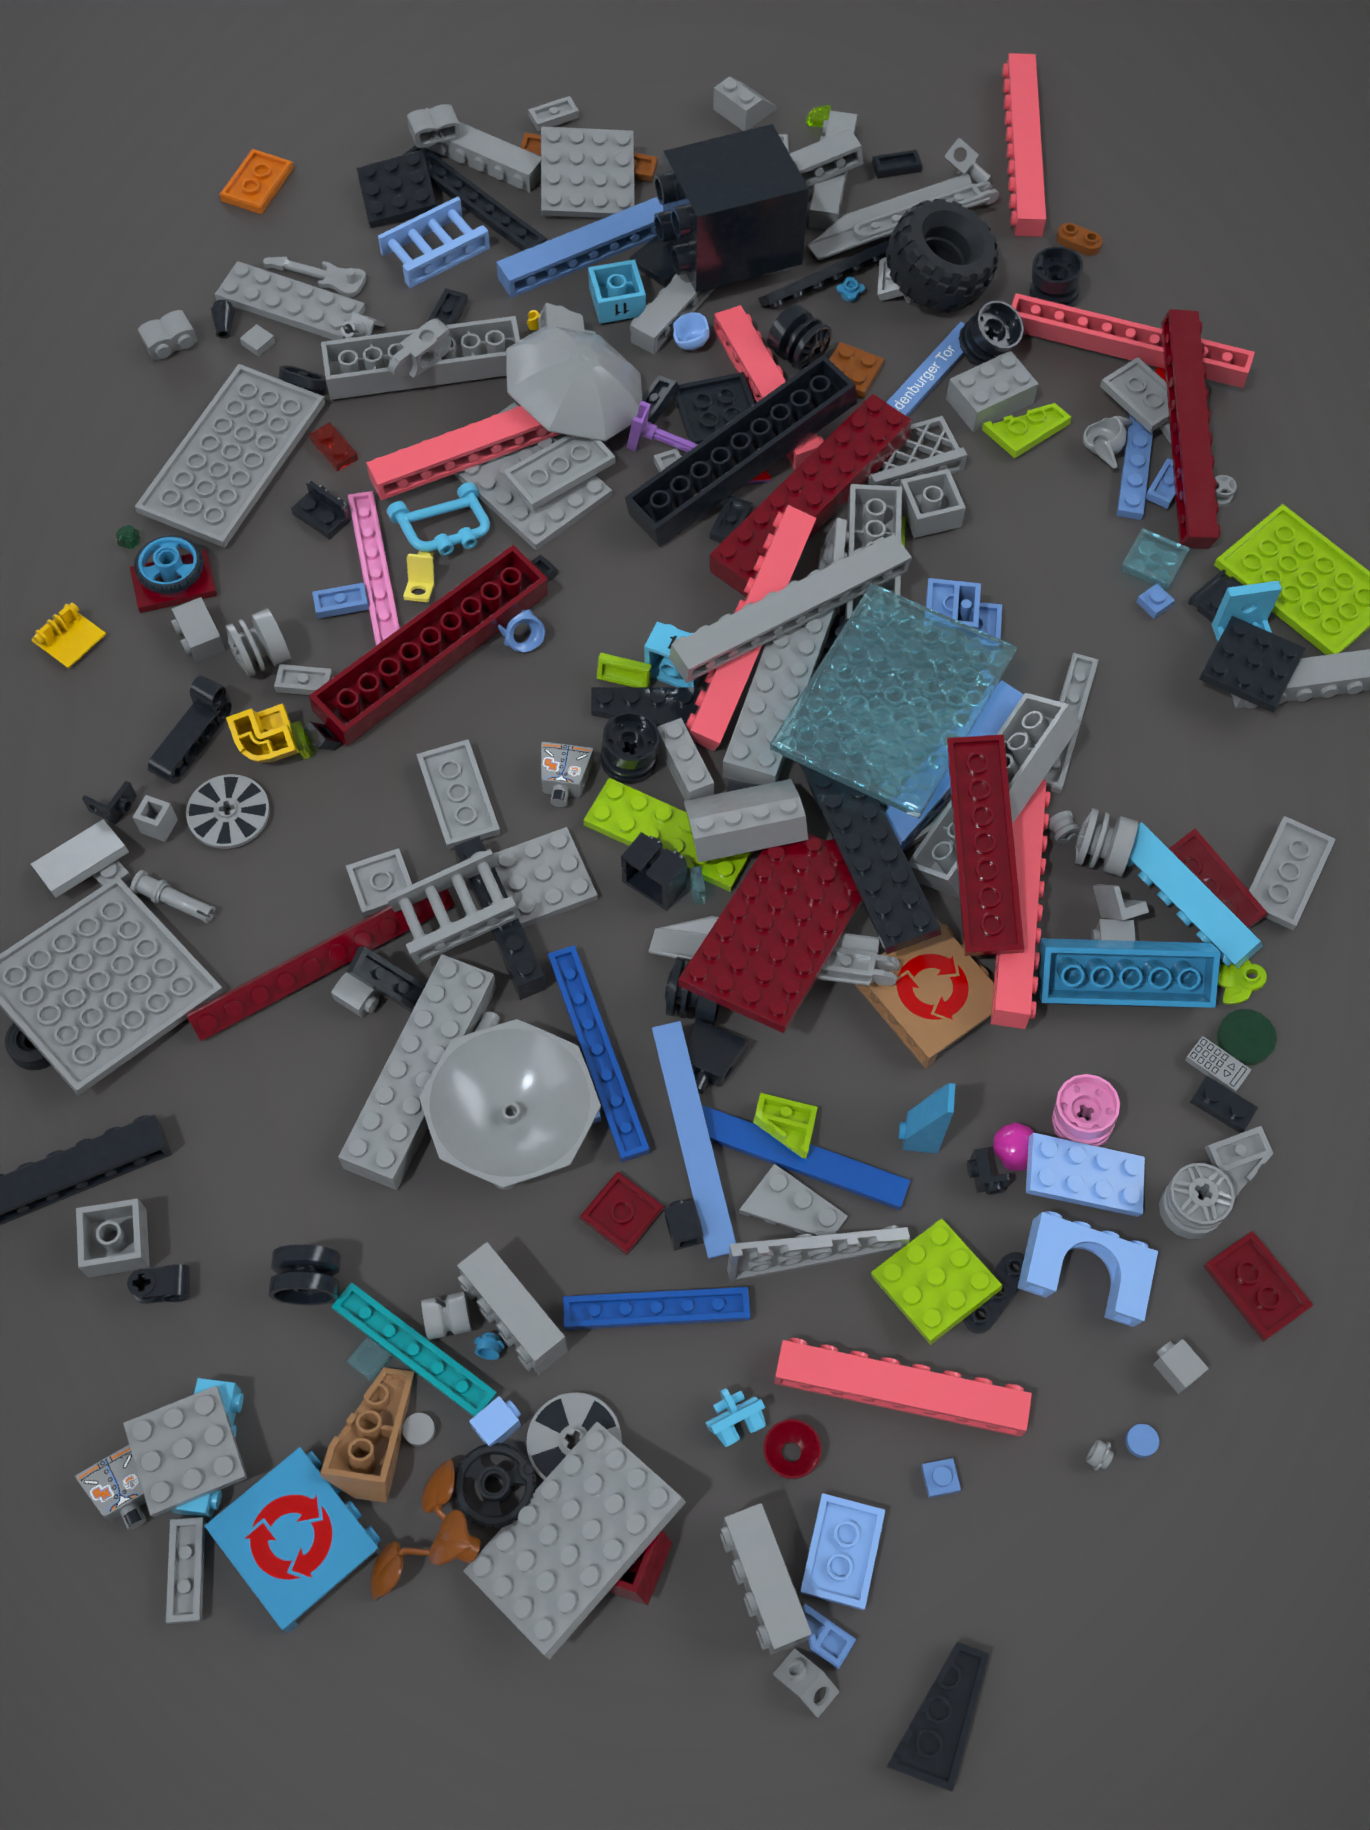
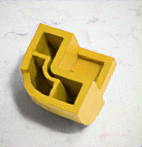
[226,704,300,763]

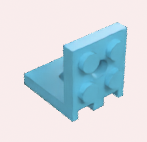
[1212,581,1282,642]

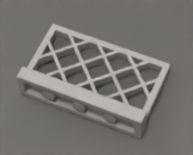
[868,416,967,487]

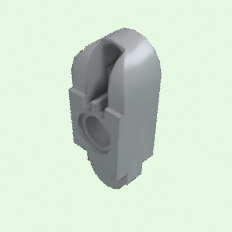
[388,319,451,379]

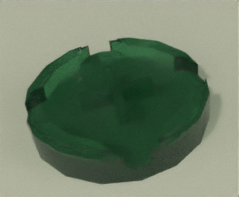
[1217,1009,1277,1065]

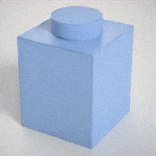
[469,1396,521,1447]

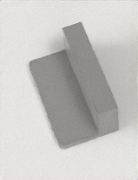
[1093,884,1149,920]

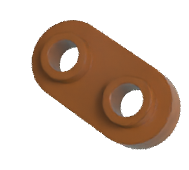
[1056,223,1103,256]

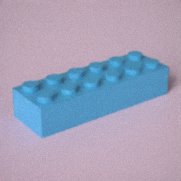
[1036,938,1221,1008]

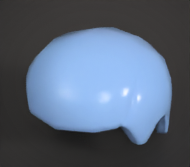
[673,312,709,350]

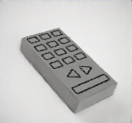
[1185,1036,1251,1093]

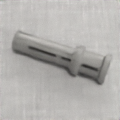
[130,870,216,923]

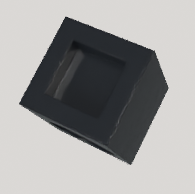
[665,1199,704,1251]

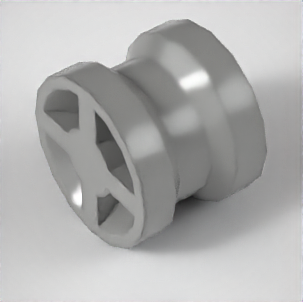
[1215,475,1237,507]
[1048,810,1080,844]

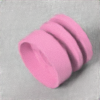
[1052,1074,1120,1147]

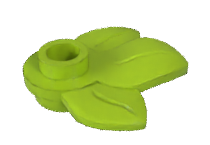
[1218,959,1267,1005]

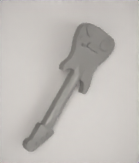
[263,257,366,298]

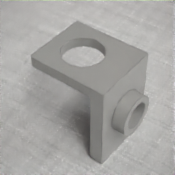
[773,1649,839,1718]

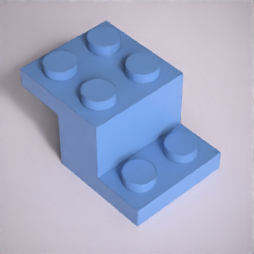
[924,578,1002,654]

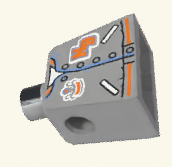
[541,742,594,807]
[75,1445,146,1530]

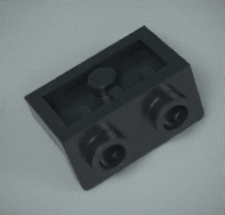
[291,480,350,540]

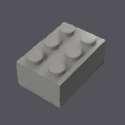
[946,351,1039,432]

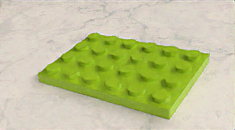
[1214,504,1370,655]

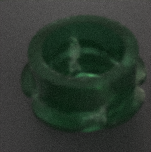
[116,525,141,549]

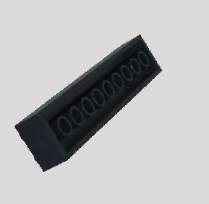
[625,354,857,547]

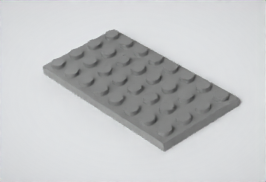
[135,364,325,548]

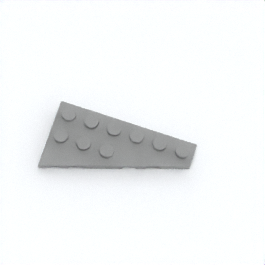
[727,1225,910,1282]

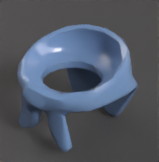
[498,610,545,653]

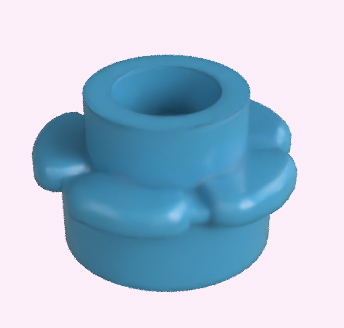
[474,1332,505,1360]

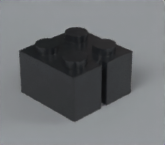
[621,832,687,911]

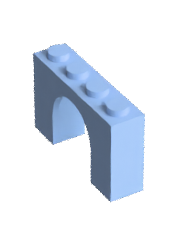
[1017,1211,1158,1327]

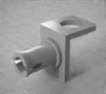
[945,138,991,183]
[341,312,385,339]

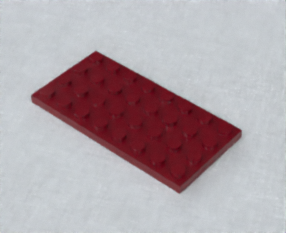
[678,833,862,1033]

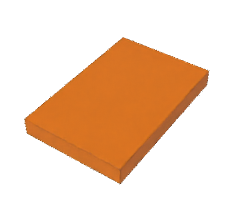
[219,149,294,215]

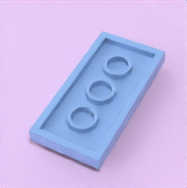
[1026,1133,1145,1217]

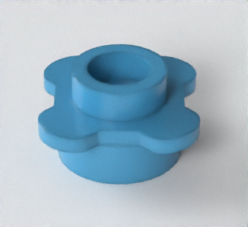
[837,277,865,302]

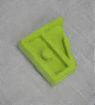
[753,1093,818,1159]

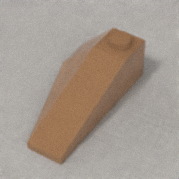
[321,1367,415,1503]

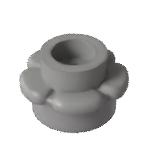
[1086,1440,1114,1471]

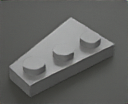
[739,1164,848,1236]

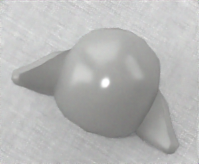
[1083,416,1132,468]

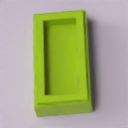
[597,653,652,687]

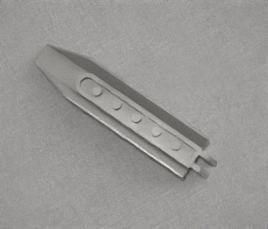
[808,173,1000,260]
[649,916,900,986]

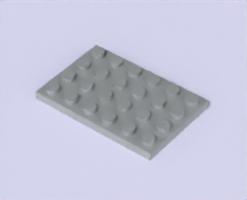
[454,402,612,551]
[464,1422,686,1660]

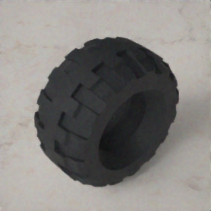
[886,199,999,312]

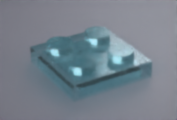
[1120,528,1189,591]

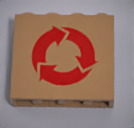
[854,917,994,1069]

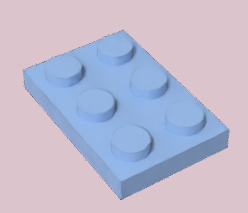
[800,1493,885,1611]

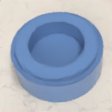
[1125,1424,1159,1458]

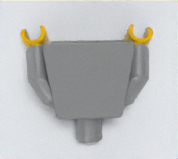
[527,303,596,334]

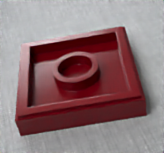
[580,1171,664,1256]

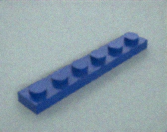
[563,1287,750,1330]

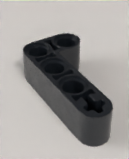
[148,675,232,784]

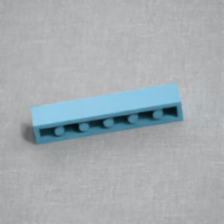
[1127,822,1263,969]

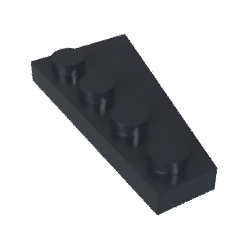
[591,687,698,730]

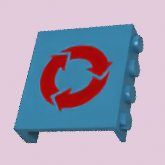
[205,1447,382,1634]

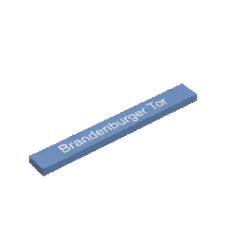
[886,322,964,417]

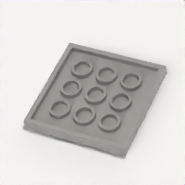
[541,126,634,218]

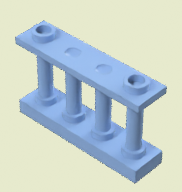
[378,197,490,288]

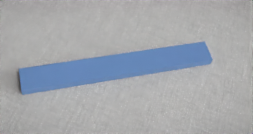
[652,1021,736,1260]

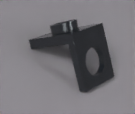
[82,781,137,824]

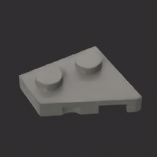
[1205,1126,1274,1198]

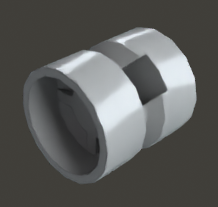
[421,1291,472,1340]

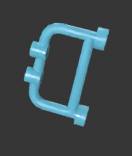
[387,482,490,556]

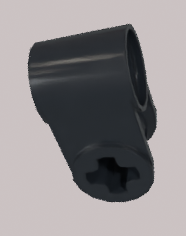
[127,1264,190,1304]

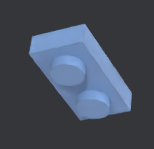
[1145,458,1176,509]
[312,582,369,619]

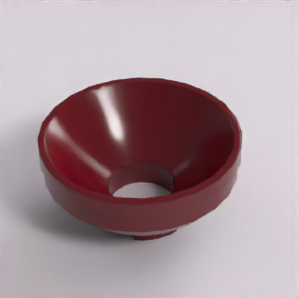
[763,1419,822,1479]

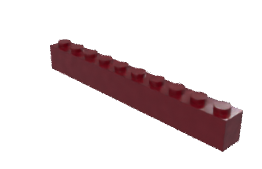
[1161,309,1221,549]

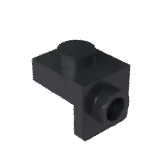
[967,1148,1010,1195]

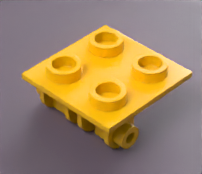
[31,603,106,669]

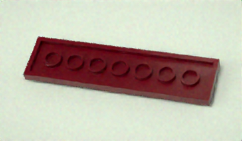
[947,734,1024,956]

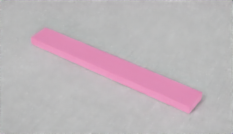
[348,491,399,645]

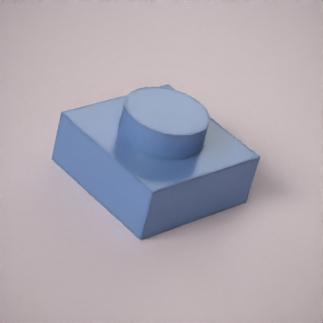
[1137,584,1175,619]
[921,1458,961,1499]

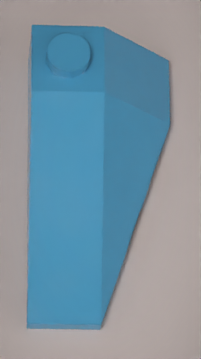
[898,1083,955,1154]

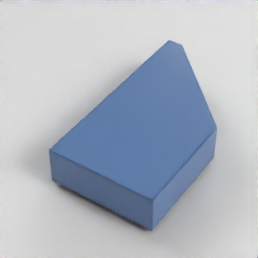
[802,1604,856,1670]

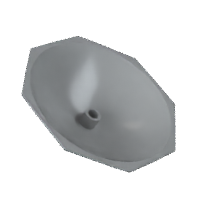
[506,326,642,441]
[419,1019,601,1188]

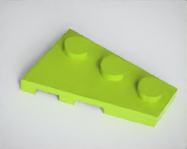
[982,403,1071,458]

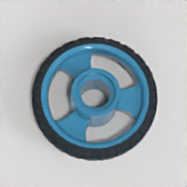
[134,535,203,594]

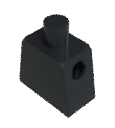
[687,1019,747,1094]

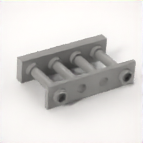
[386,849,522,964]

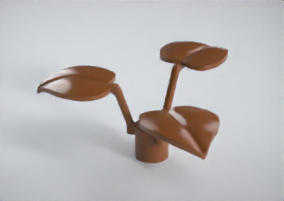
[370,1459,480,1601]

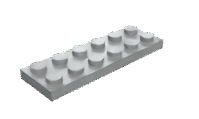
[215,261,366,340]

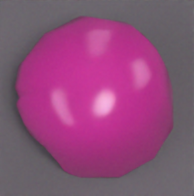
[993,1122,1034,1171]

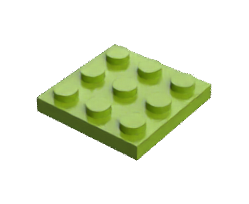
[871,1218,1002,1345]

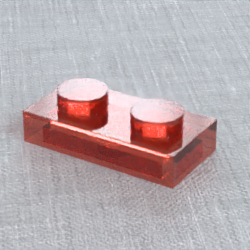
[309,422,358,472]

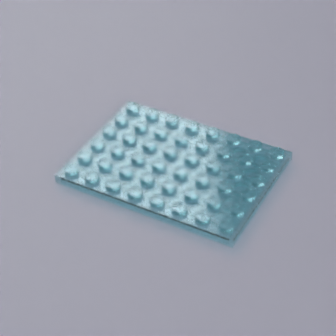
[770,583,1017,819]

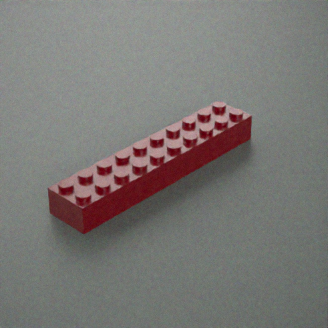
[710,393,912,597]
[309,545,548,747]

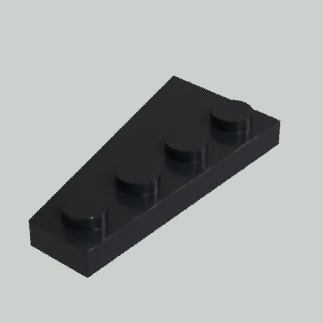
[886,1642,989,1792]

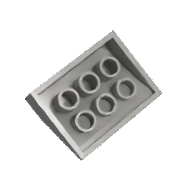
[684,779,808,862]

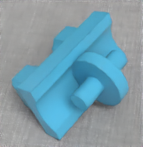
[705,1388,766,1447]

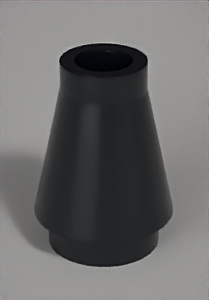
[211,300,235,339]

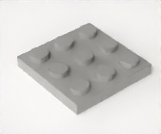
[493,827,598,928]
[123,1385,247,1517]

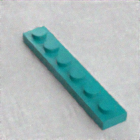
[331,1282,497,1417]

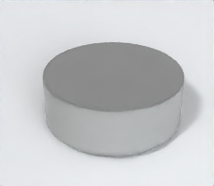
[403,1413,436,1447]

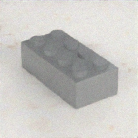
[457,1242,568,1376]
[719,1503,812,1656]

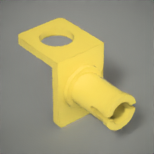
[403,551,435,602]

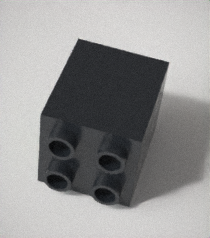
[654,124,809,292]

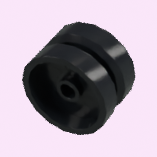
[268,1244,341,1305]

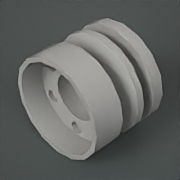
[225,608,291,677]
[1075,808,1138,877]
[1159,1163,1235,1239]

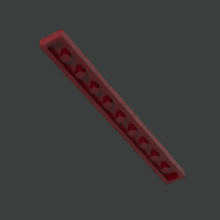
[186,889,455,1041]

